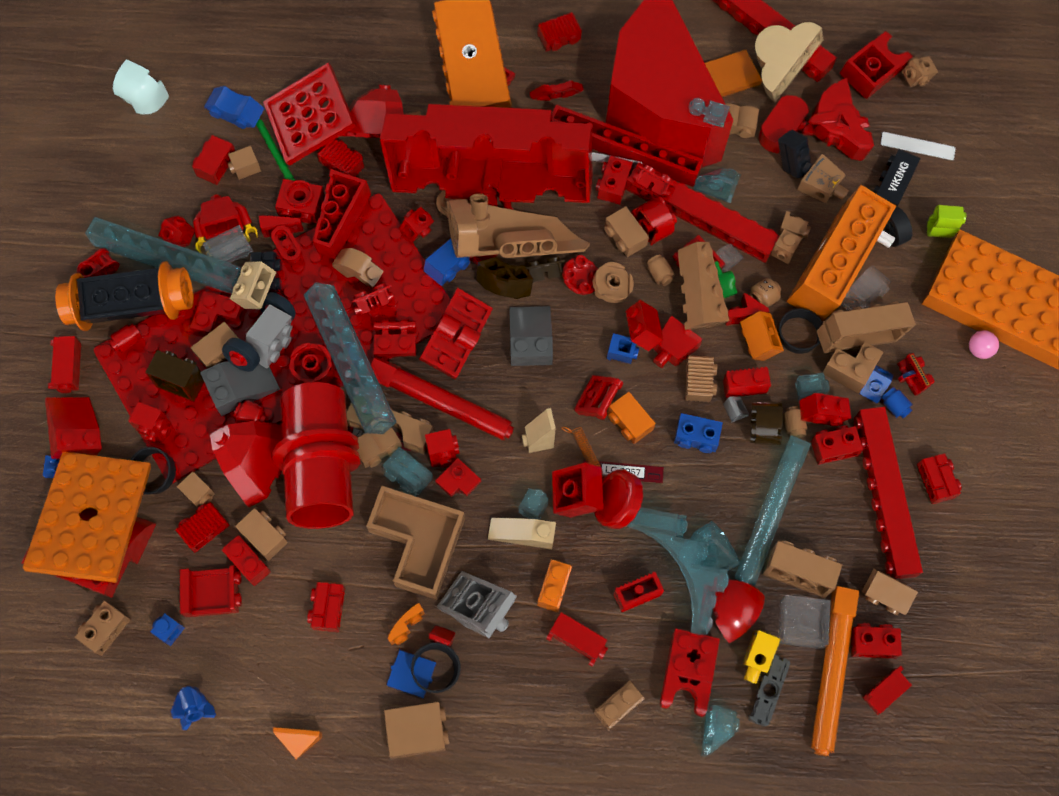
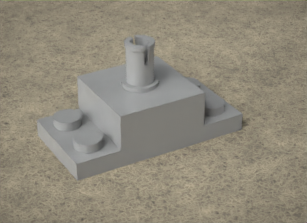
[437,571,517,638]

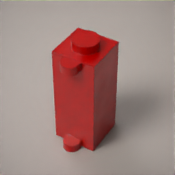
[48,336,81,393]
[546,612,608,667]

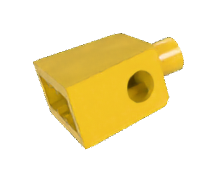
[743,630,780,684]

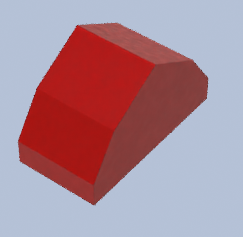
[606,0,734,168]

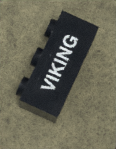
[873,149,921,206]

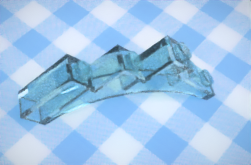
[627,507,729,635]

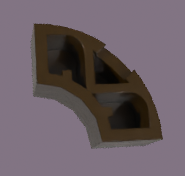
[476,257,533,299]

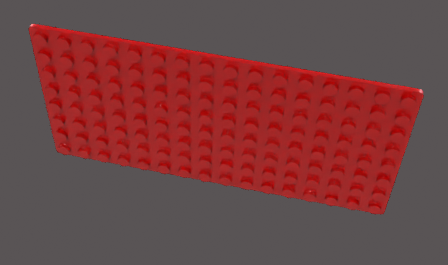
[93,194,451,484]

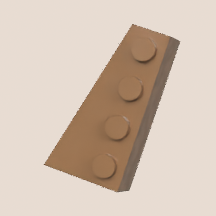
[678,242,729,330]

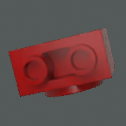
[275,179,325,223]

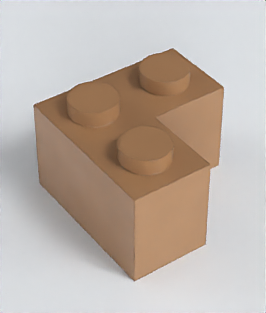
[822,342,883,394]

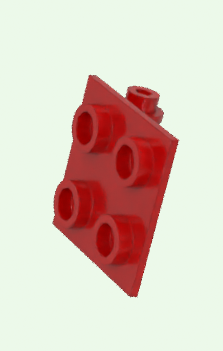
[350,283,394,315]

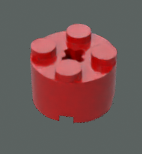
[631,197,677,245]
[289,343,335,385]

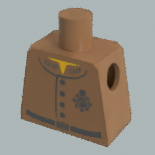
[797,154,849,203]

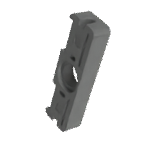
[748,655,790,727]

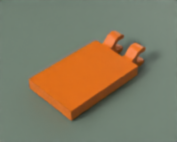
[705,50,762,97]

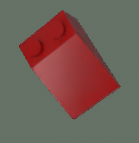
[45,397,102,459]

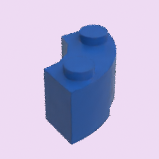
[204,86,265,129]

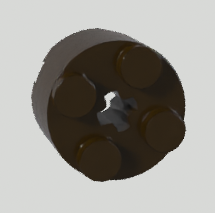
[750,402,783,445]

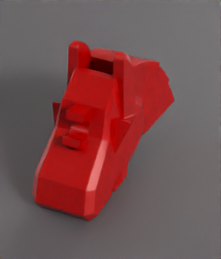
[802,78,874,161]

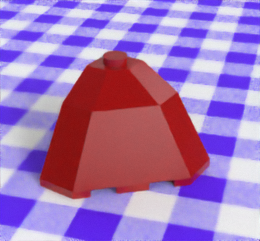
[341,85,404,138]
[209,421,283,507]

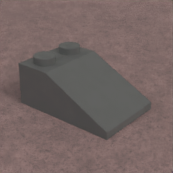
[509,306,553,366]
[200,361,280,416]

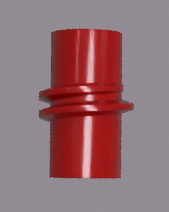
[272,382,361,529]

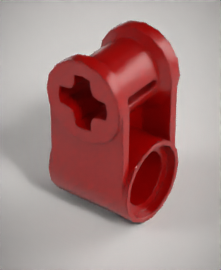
[77,248,120,278]

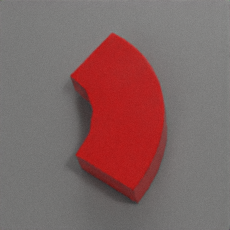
[529,80,584,101]

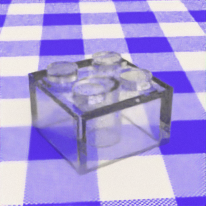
[778,595,831,649]

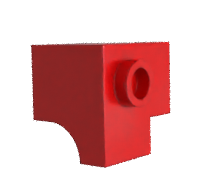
[435,458,482,497]

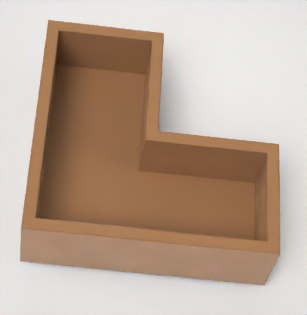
[366,486,465,600]

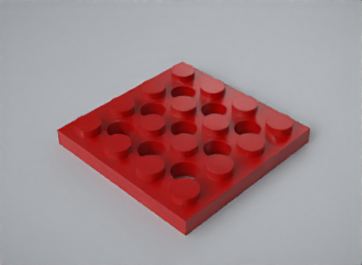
[263,63,356,166]

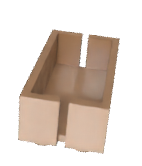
[817,301,916,353]

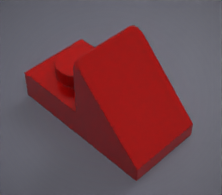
[725,293,769,326]

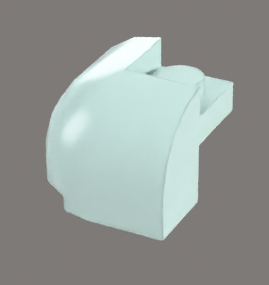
[113,59,169,114]

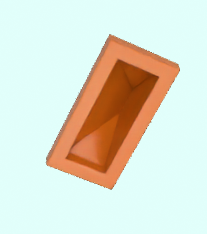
[273,727,323,759]

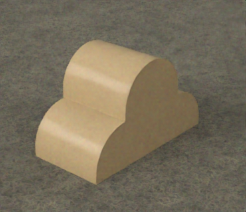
[755,22,823,103]

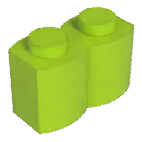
[927,205,966,238]

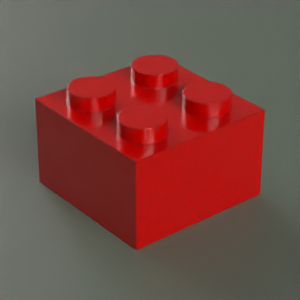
[552,463,604,518]

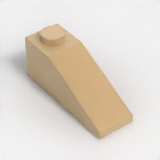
[521,408,556,453]
[488,518,556,549]

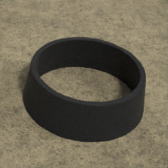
[778,308,823,354]
[131,447,176,494]
[411,643,461,693]

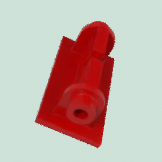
[633,165,675,198]

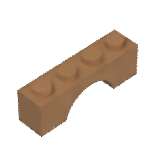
[347,396,434,455]

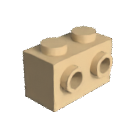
[230,261,276,309]

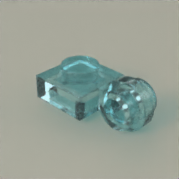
[689,98,730,128]

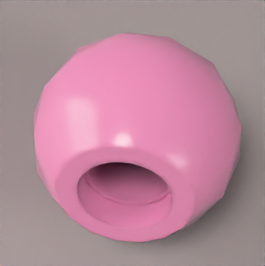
[969,330,999,359]

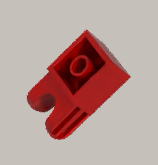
[839,31,913,100]
[660,629,720,717]

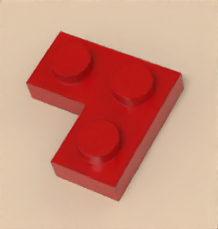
[190,291,243,334]

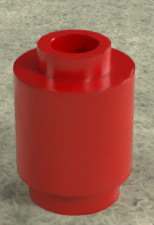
[108,324,142,353]

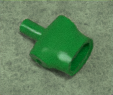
[715,261,738,299]

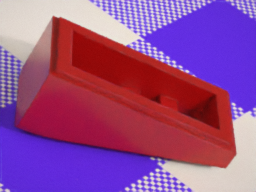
[259,215,304,238]

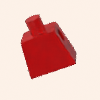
[653,316,703,368]

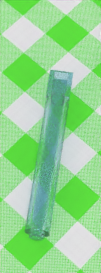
[735,435,811,586]

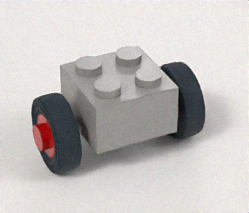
[222,292,296,372]

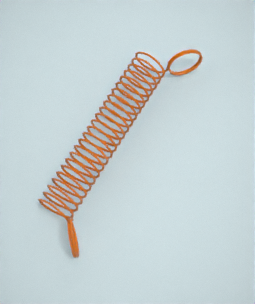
[562,427,605,480]

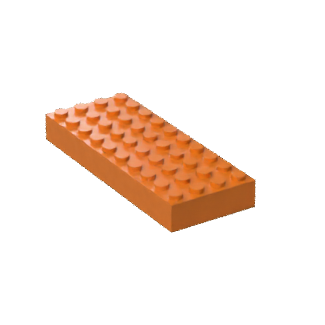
[922,230,1059,370]

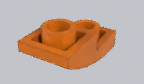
[387,603,425,645]

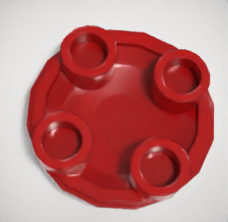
[562,255,598,295]

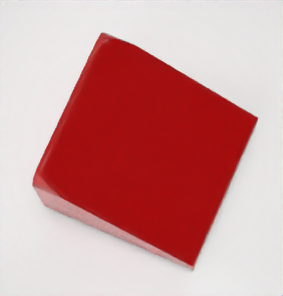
[429,626,456,648]

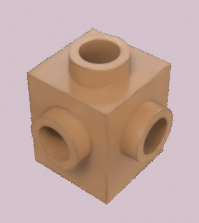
[902,56,938,87]

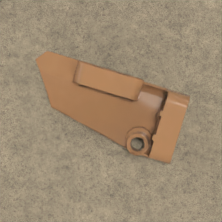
[447,194,590,258]

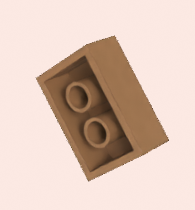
[762,541,842,598]

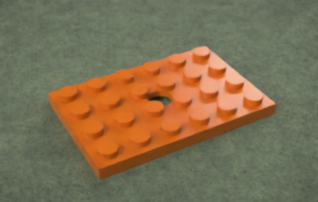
[23,452,151,583]

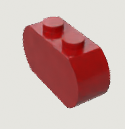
[758,95,809,153]

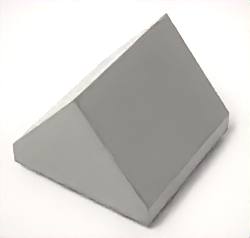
[723,397,749,422]

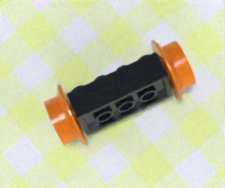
[55,261,193,331]

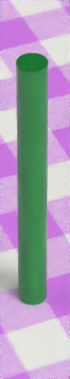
[256,120,295,181]

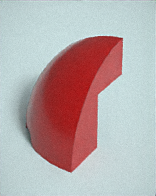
[703,580,765,643]

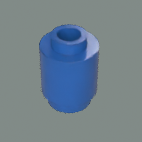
[881,387,913,418]

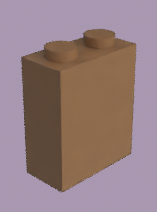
[384,702,449,759]

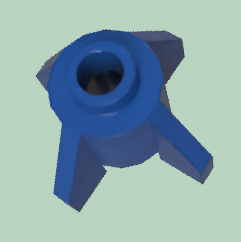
[171,686,216,730]

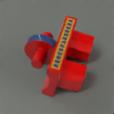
[897,353,935,396]

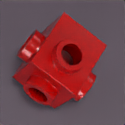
[399,207,435,243]
[158,216,195,249]

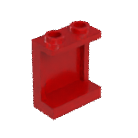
[180,565,242,617]

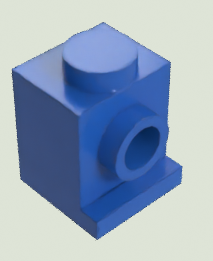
[607,333,639,364]
[150,613,185,646]

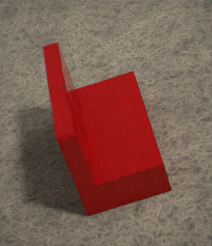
[862,666,912,715]

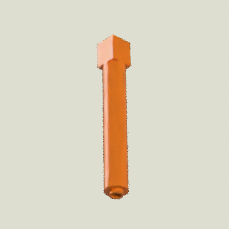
[811,586,859,756]

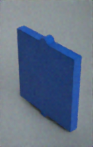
[387,650,436,699]

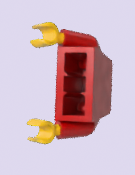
[193,195,258,254]

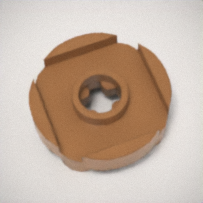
[593,262,634,303]

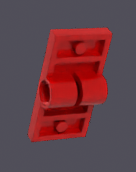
[419,288,493,379]

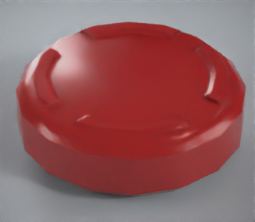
[594,469,643,529]

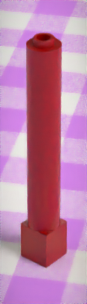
[366,357,515,441]

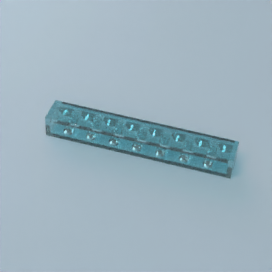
[85,217,241,294]
[304,282,397,434]

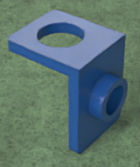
[860,365,893,403]

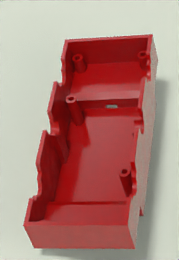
[380,104,593,203]

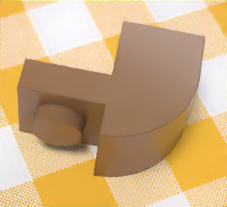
[332,248,383,288]

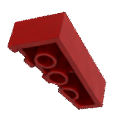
[312,169,371,259]

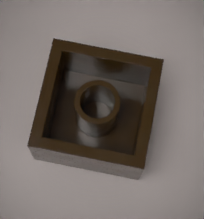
[145,350,204,402]

